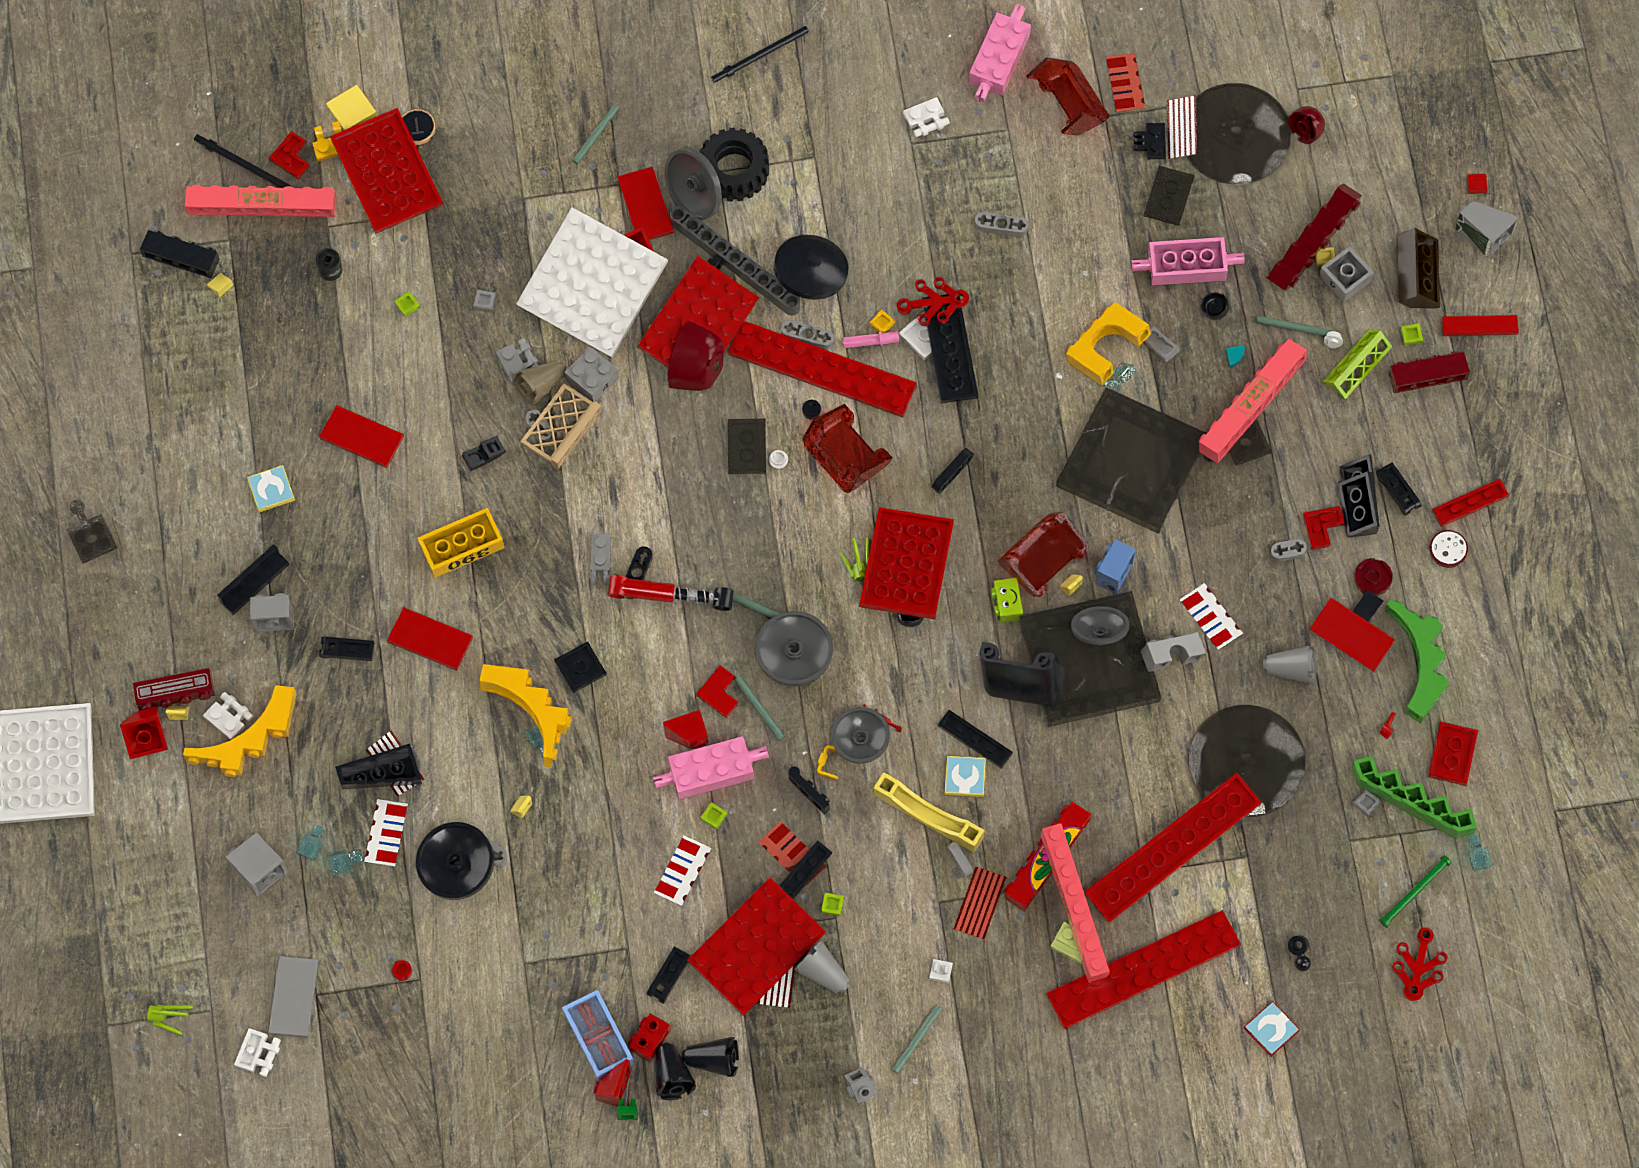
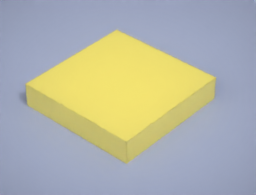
[326,85,377,130]

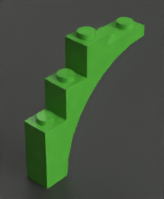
[1385,599,1449,724]

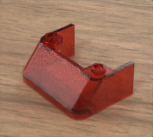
[1026,57,1109,136]

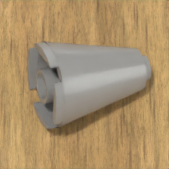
[1263,645,1317,684]
[794,940,849,994]

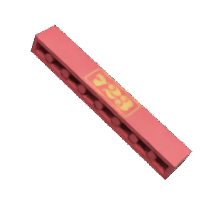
[185,185,336,217]
[1199,338,1307,463]
[1040,823,1110,982]

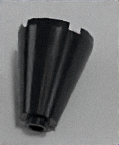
[682,1037,739,1077]
[656,1042,696,1101]

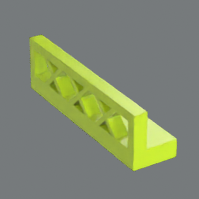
[1323,329,1392,399]

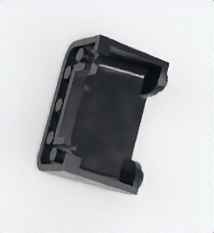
[979,642,1066,706]

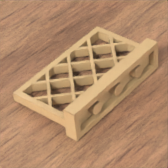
[520,384,601,470]

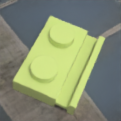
[1050,922,1083,965]

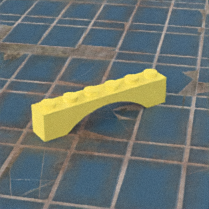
[873,772,985,853]

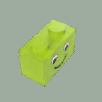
[991,578,1023,623]

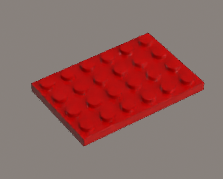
[330,108,443,234]
[637,255,760,368]
[859,507,954,620]
[687,877,826,1016]

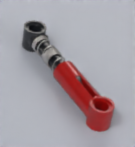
[608,575,734,611]

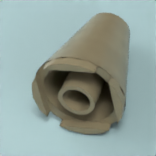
[512,360,566,407]

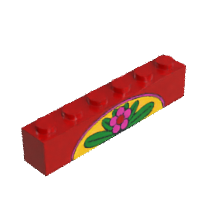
[1004,801,1092,912]

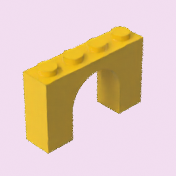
[1066,302,1151,386]

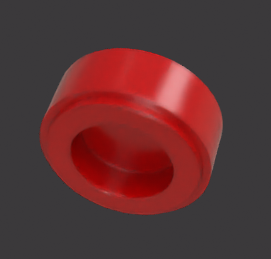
[392,960,412,981]

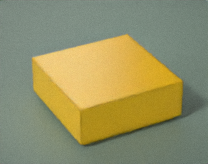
[869,309,896,333]

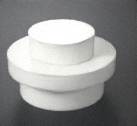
[1324,331,1343,348]
[769,450,788,469]

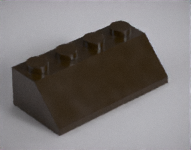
[1397,228,1440,309]

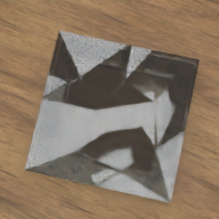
[1056,387,1207,534]
[1019,591,1161,727]

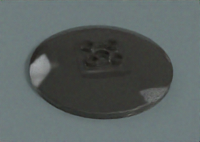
[1180,83,1291,185]
[1188,705,1306,817]

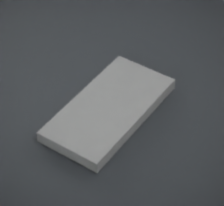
[268,956,319,1038]

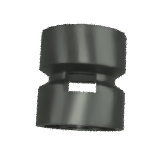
[316,248,343,281]

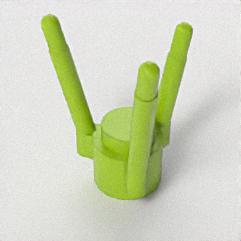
[840,537,870,581]
[147,1005,193,1035]

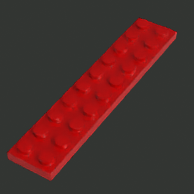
[728,321,917,418]
[1084,773,1262,923]
[1046,910,1241,1030]

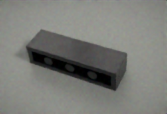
[140,230,220,279]

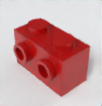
[628,1013,671,1063]

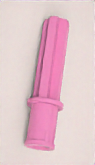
[843,331,899,348]

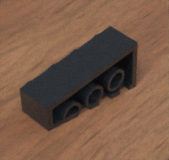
[335,743,422,790]

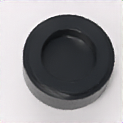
[802,400,821,420]

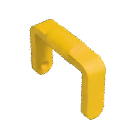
[817,745,838,780]

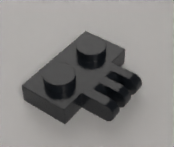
[1134,123,1166,160]

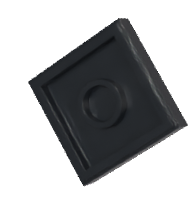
[554,641,607,693]

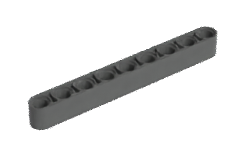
[670,206,800,316]

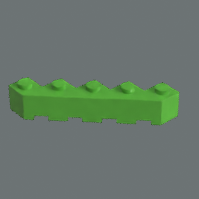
[1352,756,1477,839]

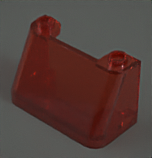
[803,404,893,493]
[998,512,1091,597]

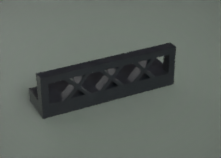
[217,544,289,615]

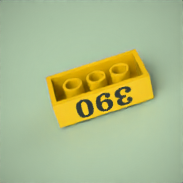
[418,508,505,578]

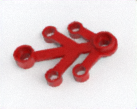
[897,277,969,326]
[1392,928,1448,1001]

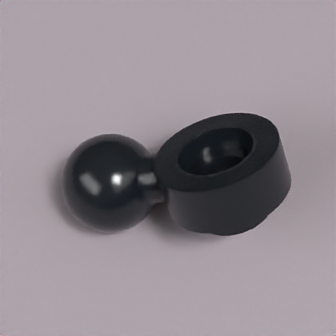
[1288,935,1311,971]

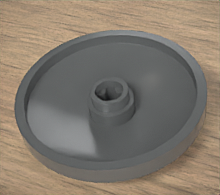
[665,147,722,220]
[756,611,833,686]

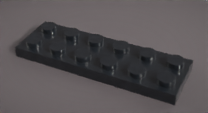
[922,294,979,404]

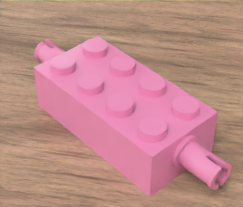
[969,4,1031,102]
[1131,237,1244,286]
[653,736,769,800]

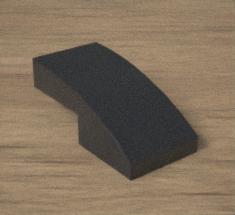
[462,436,506,471]
[1353,590,1383,623]

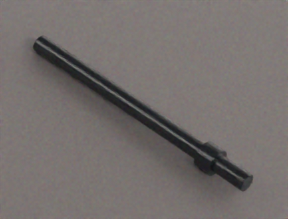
[711,26,809,83]
[194,134,291,188]

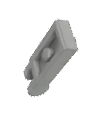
[591,534,611,585]

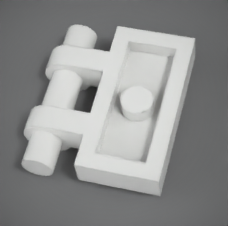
[903,97,950,137]
[203,692,254,740]
[234,1028,281,1077]

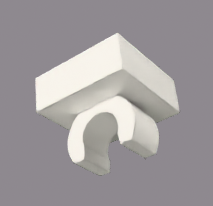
[929,959,953,984]

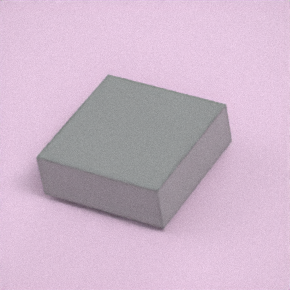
[473,290,496,312]
[1353,790,1381,817]

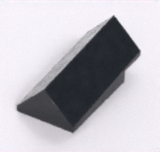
[1338,454,1380,538]

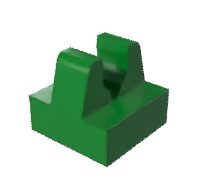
[617,1098,638,1120]

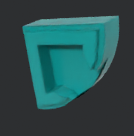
[1225,345,1245,368]

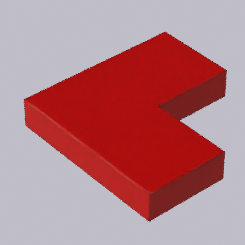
[269,131,310,180]
[1303,506,1345,550]
[696,665,738,718]

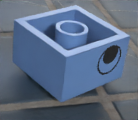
[1095,539,1136,595]

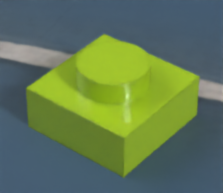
[394,291,421,318]
[1400,323,1423,346]
[700,802,728,830]
[821,892,844,917]

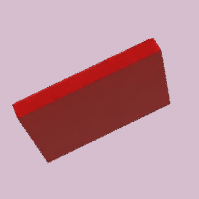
[1428,721,1479,786]

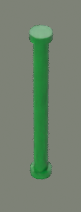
[1379,855,1452,928]

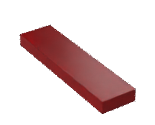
[1442,315,1519,336]
[1432,479,1509,527]

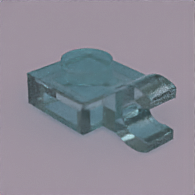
[1105,362,1136,395]
[524,725,544,754]
[296,825,325,861]
[1468,835,1493,871]
[327,849,364,875]

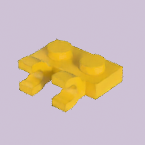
[312,121,342,162]

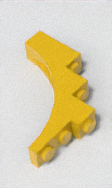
[480,664,572,767]
[183,685,296,777]

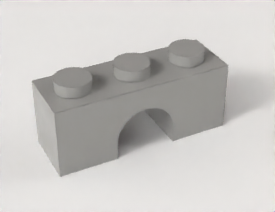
[1140,632,1206,672]

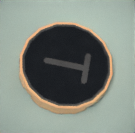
[402,109,436,145]

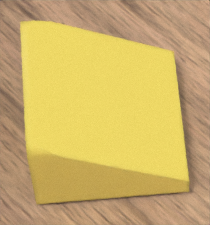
[207,273,233,298]
[1059,574,1083,596]
[166,706,189,720]
[510,796,532,819]

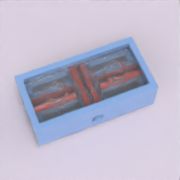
[562,990,634,1082]

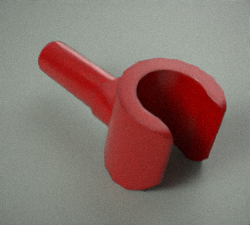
[1380,712,1396,739]

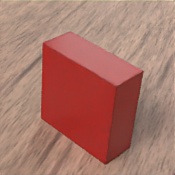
[1467,174,1488,194]

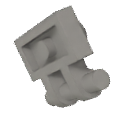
[496,338,539,385]

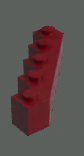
[1267,184,1362,291]

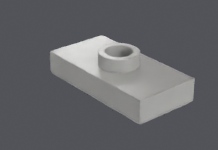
[1143,327,1180,362]

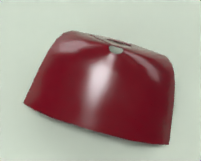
[668,321,724,391]

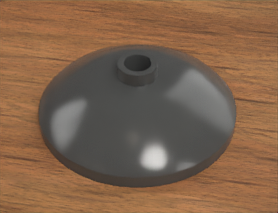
[1071,606,1129,646]
[831,707,890,764]

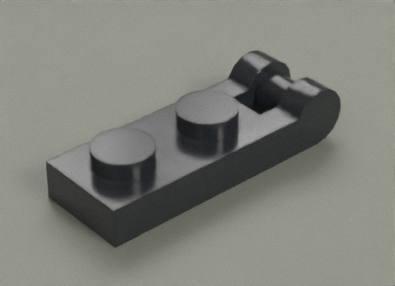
[1376,462,1422,516]
[319,637,375,661]
[788,766,830,815]
[646,946,691,1004]

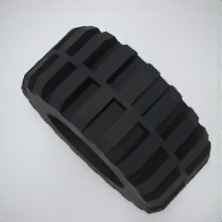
[699,128,769,202]

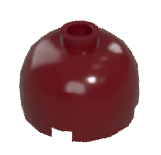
[1288,106,1325,144]

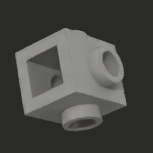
[844,1067,876,1103]

